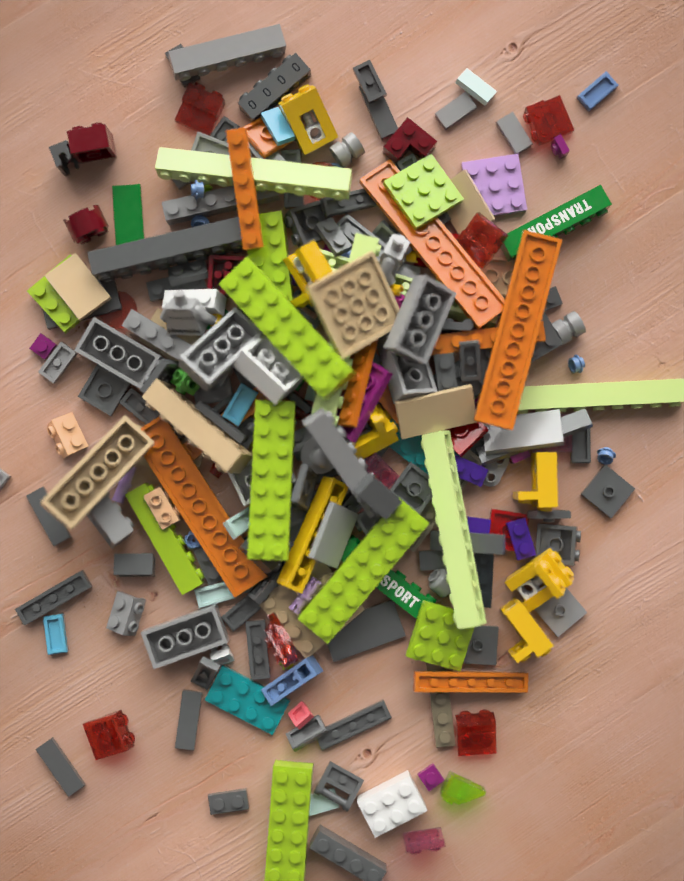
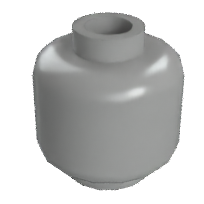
[428,569,451,597]

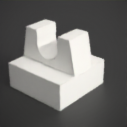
[210,643,235,666]

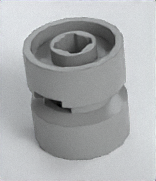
[329,132,365,168]
[552,311,586,346]

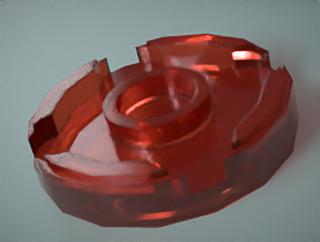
[100,291,138,329]

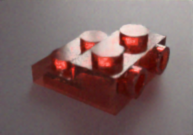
[174,82,226,136]
[523,95,574,146]
[457,212,509,269]
[264,612,298,668]
[455,709,497,756]
[83,710,135,760]

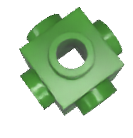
[170,367,200,396]

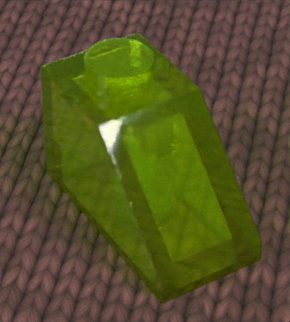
[440,770,486,805]

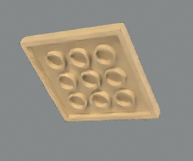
[305,251,400,359]
[260,561,365,658]

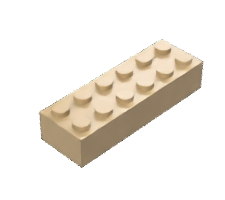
[142,379,253,474]
[41,416,154,532]

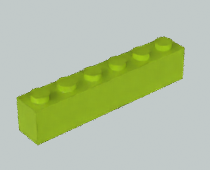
[125,483,205,595]

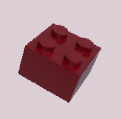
[67,122,117,164]

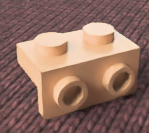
[47,412,89,459]
[144,486,182,529]

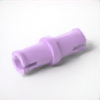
[112,467,137,504]
[289,576,322,615]

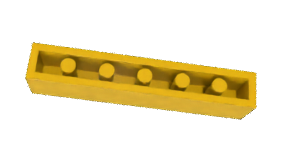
[276,476,349,594]

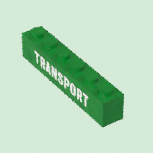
[497,184,612,262]
[341,535,437,619]

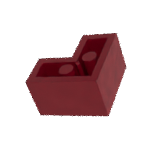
[383,117,437,163]
[208,255,246,298]

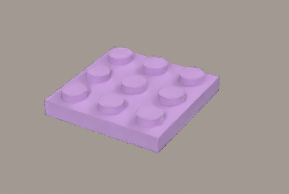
[461,154,527,216]

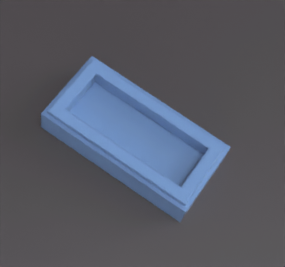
[577,71,619,112]

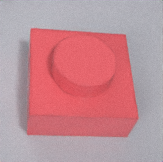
[288,701,314,729]

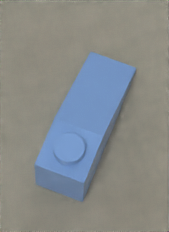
[261,655,323,706]

